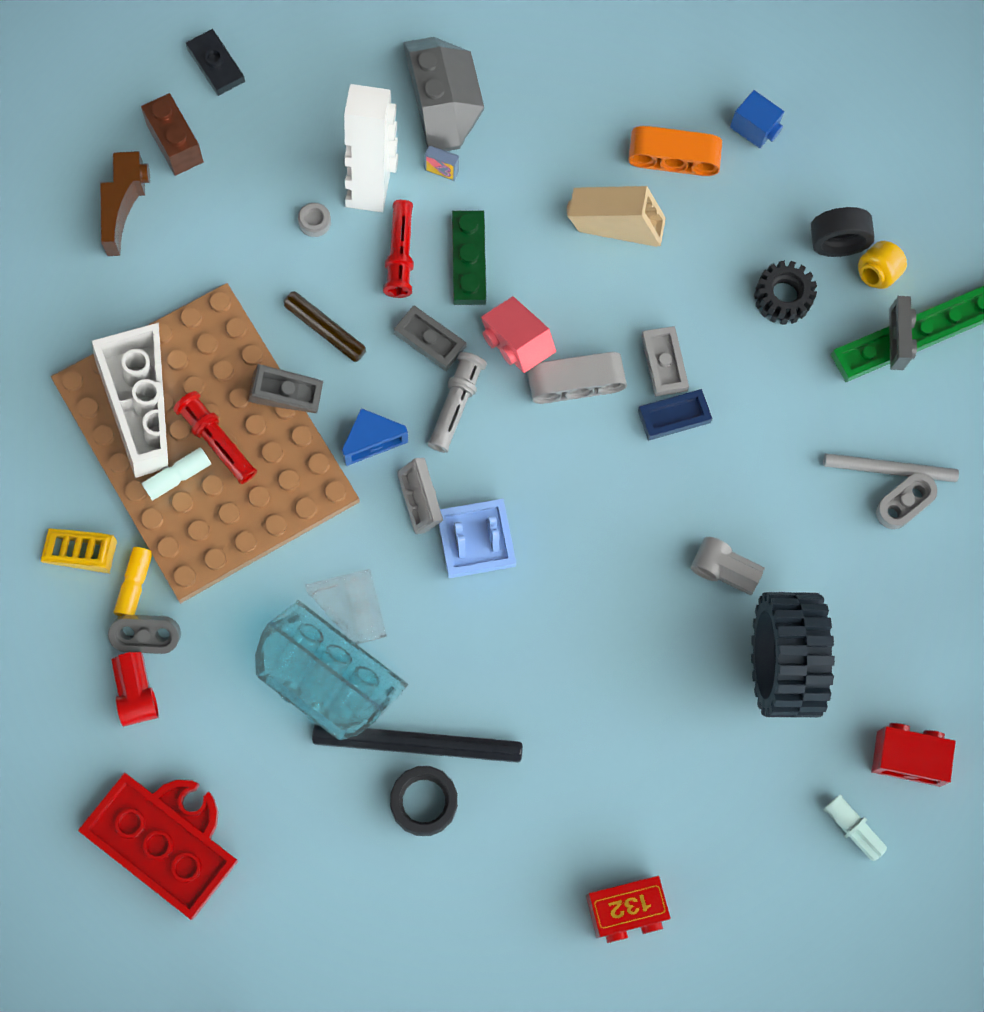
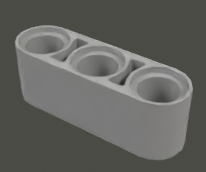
[527,352,627,404]

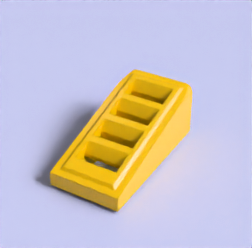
[41,528,117,574]

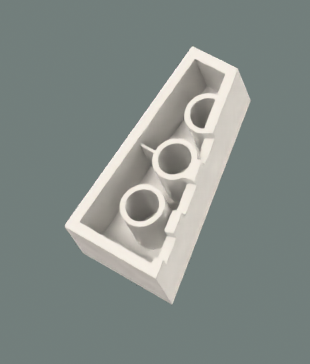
[344,84,398,213]

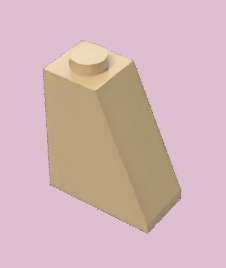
[567,186,666,247]

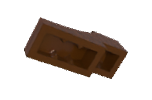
[100,151,150,256]

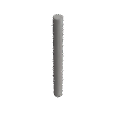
[823,453,959,482]

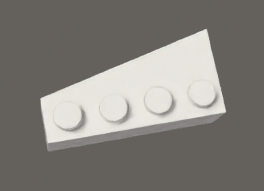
[92,323,168,478]

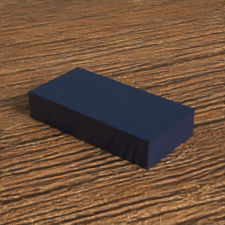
[638,389,713,441]

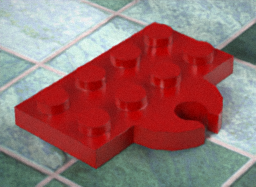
[78,773,238,920]

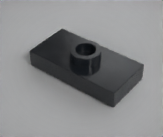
[186,29,245,96]

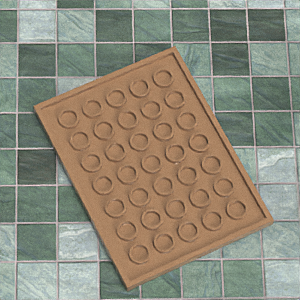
[50,283,360,604]

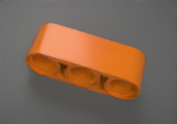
[628,126,722,176]

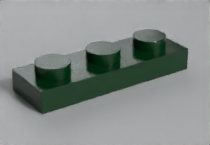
[452,211,486,305]

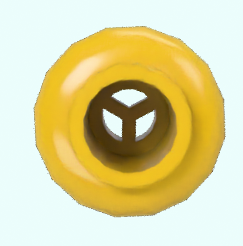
[858,240,907,289]

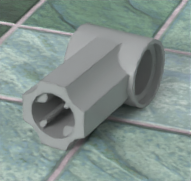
[691,537,765,595]

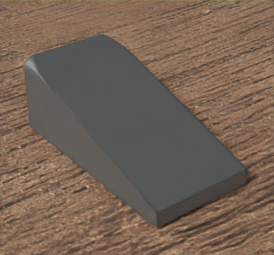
[248,364,323,413]

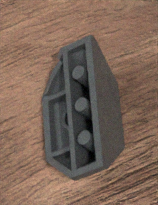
[403,37,484,151]

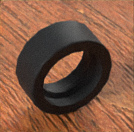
[811,207,875,257]
[390,766,458,836]

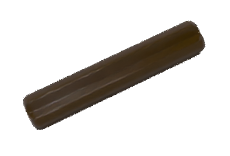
[284,291,366,362]

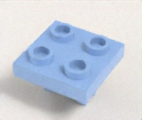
[438,499,516,578]

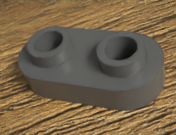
[108,615,181,654]

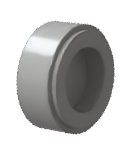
[298,203,331,237]

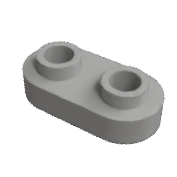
[876,473,937,529]

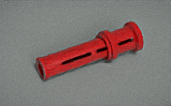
[383,199,414,298]
[173,391,257,484]

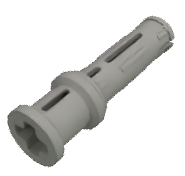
[428,352,487,453]

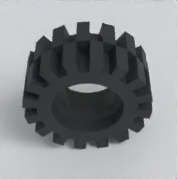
[754,260,817,325]

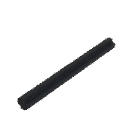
[312,724,523,763]

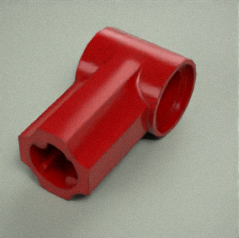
[111,652,159,727]

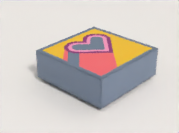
[425,146,459,181]

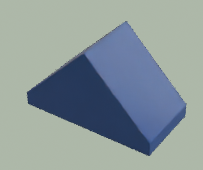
[342,408,408,466]

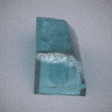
[255,600,408,740]

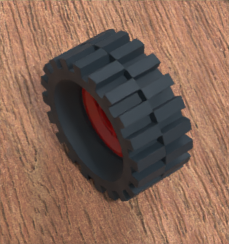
[751,592,835,717]

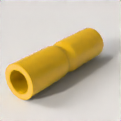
[113,547,152,616]

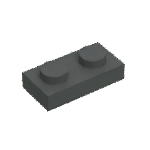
[889,296,917,370]
[394,305,466,371]

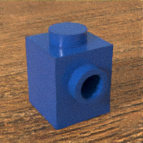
[730,90,785,148]

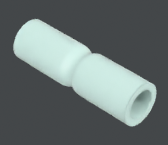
[141,447,211,501]

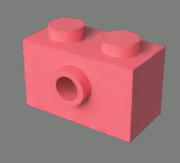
[481,296,556,373]

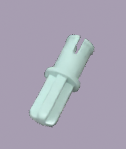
[823,794,887,861]

